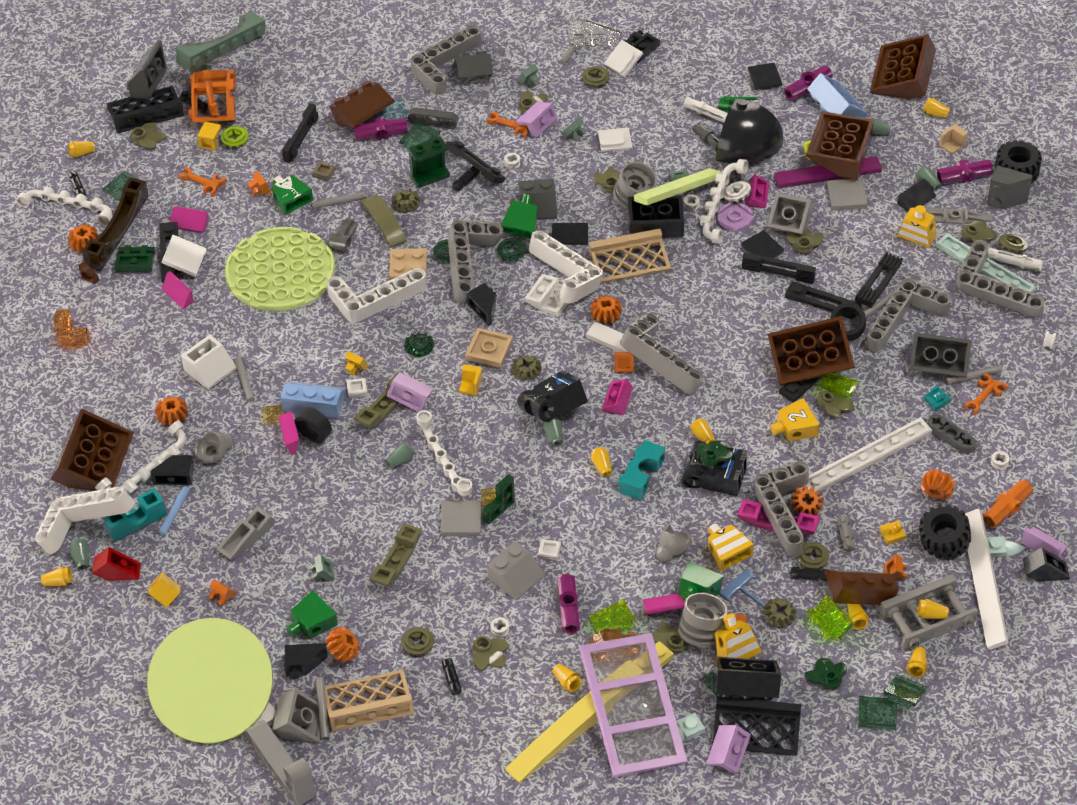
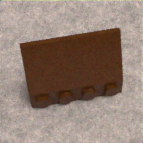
[870,34,936,99]
[806,111,874,180]
[768,316,855,386]
[51,408,134,491]

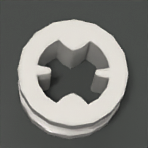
[504,153,520,169]
[683,194,700,211]
[1043,331,1056,350]
[991,451,1009,470]
[491,617,509,637]

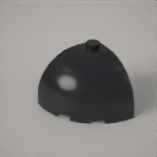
[716,98,783,163]

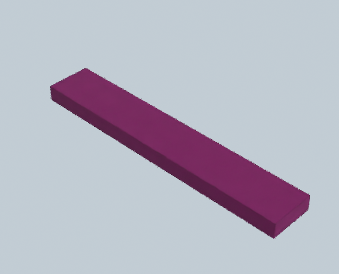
[774,156,882,189]

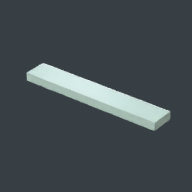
[936,233,1037,293]

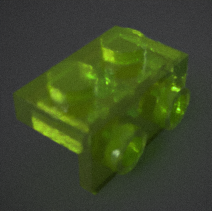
[805,595,855,641]
[587,599,638,639]

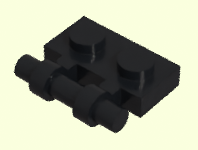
[623,30,660,63]

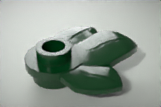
[696,440,735,467]
[805,658,847,690]

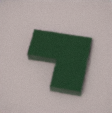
[482,474,515,524]

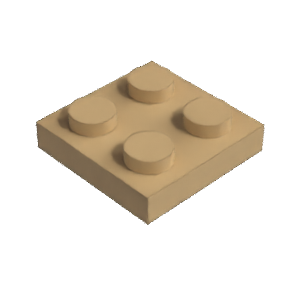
[389,248,427,280]
[465,328,513,368]

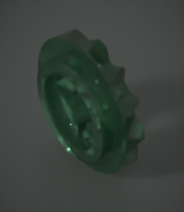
[497,238,526,262]
[433,239,450,264]
[404,331,434,357]

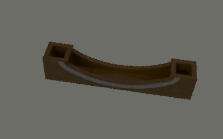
[82,177,149,271]

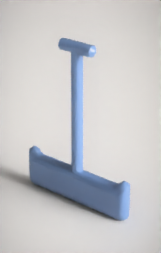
[719,569,778,612]

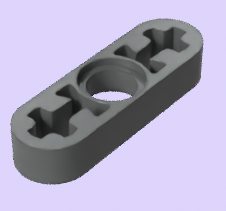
[408,108,459,129]
[927,414,976,454]

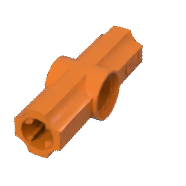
[983,480,1034,528]

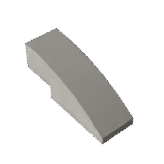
[216,506,276,561]

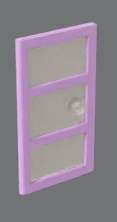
[579,633,687,777]

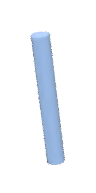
[158,486,190,535]

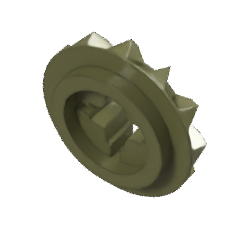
[582,66,609,88]
[391,189,420,212]
[999,234,1028,254]
[511,354,542,380]
[797,542,829,570]
[764,596,796,627]
[401,627,434,657]

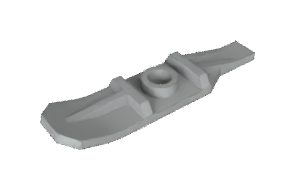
[924,205,992,224]

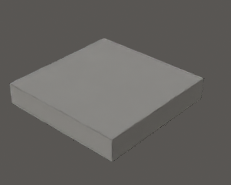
[827,178,868,211]
[441,500,481,536]

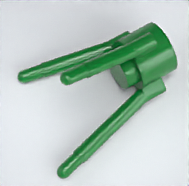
[718,96,757,113]

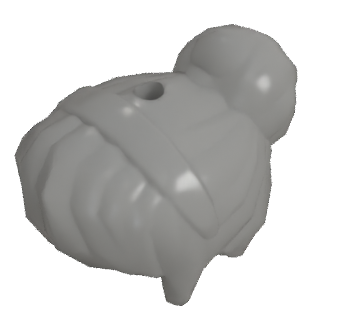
[195,431,233,464]
[656,524,692,562]

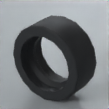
[830,303,866,340]
[294,407,332,443]

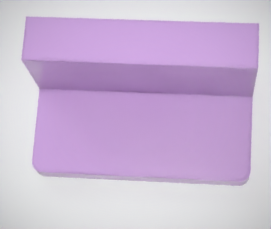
[517,102,558,137]
[387,372,433,412]
[1022,527,1067,558]
[707,725,751,773]

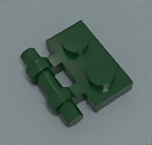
[115,245,155,272]

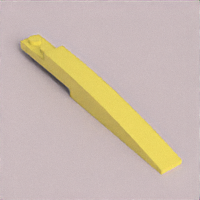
[505,641,674,783]

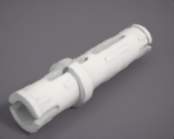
[684,97,728,123]
[988,247,1044,272]

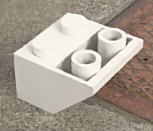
[181,335,237,390]

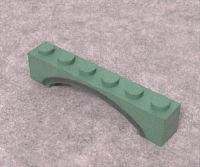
[176,11,265,71]

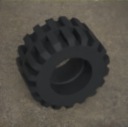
[995,140,1042,184]
[919,504,971,560]

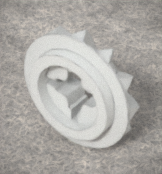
[724,181,752,203]

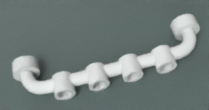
[700,159,748,244]
[16,186,113,226]
[416,410,473,497]
[95,420,186,495]

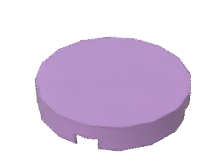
[717,203,753,232]

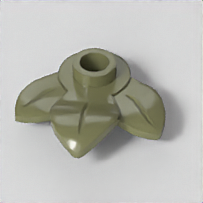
[519,90,547,113]
[130,123,166,149]
[594,166,619,193]
[962,221,997,244]
[787,228,823,254]
[817,389,854,418]
[652,620,686,653]
[473,636,510,670]

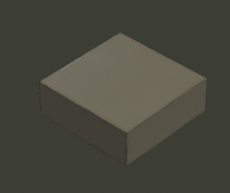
[312,162,336,181]

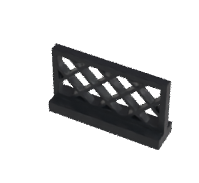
[106,86,184,134]
[712,696,801,756]

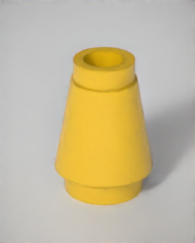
[923,97,950,118]
[68,141,95,158]
[690,418,716,445]
[590,447,613,477]
[41,566,73,587]
[917,598,949,619]
[847,604,869,630]
[907,647,927,678]
[553,663,582,692]

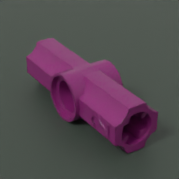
[784,65,833,101]
[354,117,408,140]
[936,159,993,184]
[557,574,580,634]

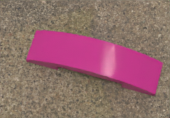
[737,499,820,536]

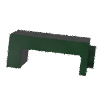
[408,136,450,188]

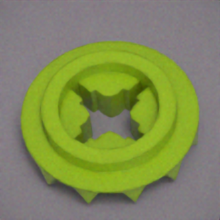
[221,126,249,148]

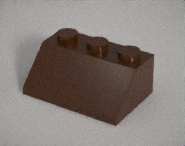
[329,81,395,127]
[825,570,899,605]

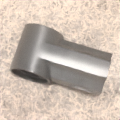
[328,218,358,252]

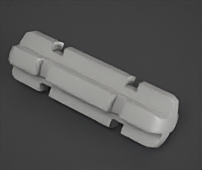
[837,515,856,551]

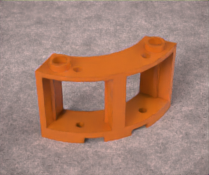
[189,69,236,123]

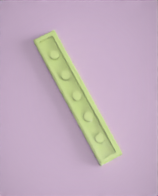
[634,168,722,205]

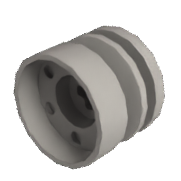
[613,162,657,209]
[678,593,727,647]

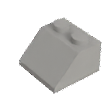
[767,192,814,235]
[487,541,545,600]
[272,688,321,743]

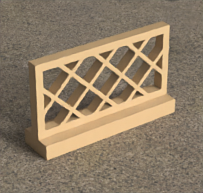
[589,229,671,284]
[325,669,414,732]

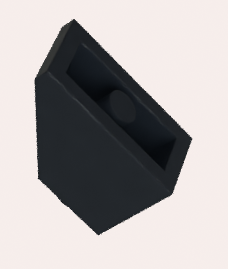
[467,283,497,326]
[150,455,194,485]
[1022,547,1070,582]
[284,643,328,678]

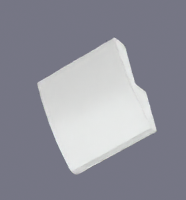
[161,235,206,277]
[524,274,569,317]

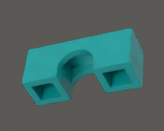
[618,440,666,500]
[103,488,167,542]

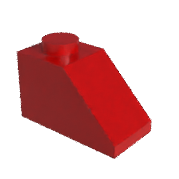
[92,547,141,581]

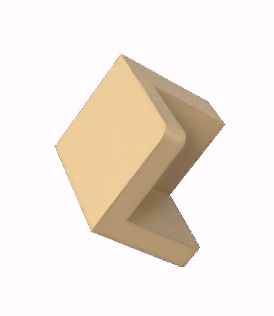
[939,124,968,154]

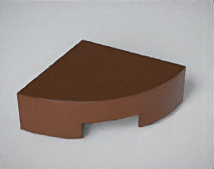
[78,262,99,284]

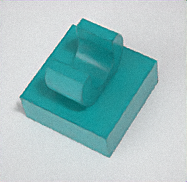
[923,385,951,411]

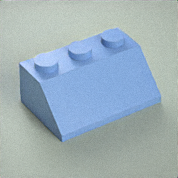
[807,73,868,118]
[281,381,347,419]

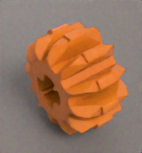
[68,224,99,253]
[590,294,622,326]
[155,395,188,426]
[921,469,955,501]
[790,484,824,516]
[325,626,361,663]

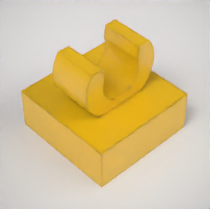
[344,351,368,375]
[879,520,906,545]

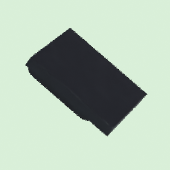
[748,63,782,90]
[741,230,784,264]

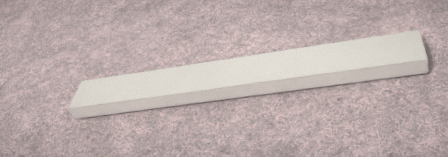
[801,417,932,500]
[965,508,1009,650]

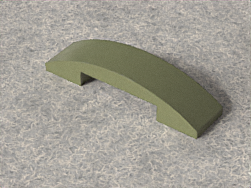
[360,194,407,248]
[354,372,400,428]
[369,523,422,587]

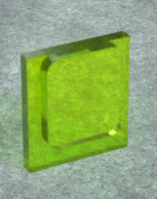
[818,373,859,398]

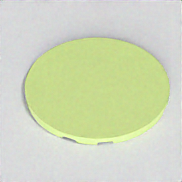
[225,227,335,311]
[147,618,273,744]

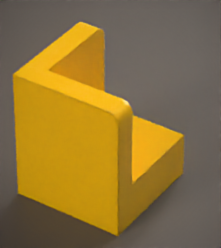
[197,122,221,151]
[459,364,483,396]
[148,572,180,607]

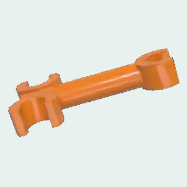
[202,70,219,116]
[487,112,529,139]
[179,167,226,197]
[964,373,1008,416]

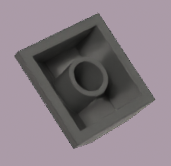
[987,165,1032,209]
[518,179,558,220]

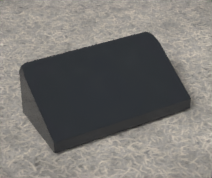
[897,179,936,212]
[552,223,588,245]

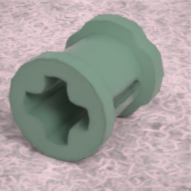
[668,168,689,182]

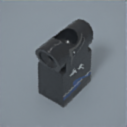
[517,370,588,422]
[681,441,747,497]

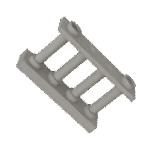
[880,574,978,650]

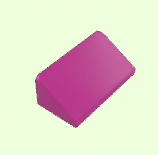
[745,174,769,208]
[170,206,209,233]
[162,271,194,309]
[602,379,633,415]
[279,412,299,455]
[642,593,685,615]

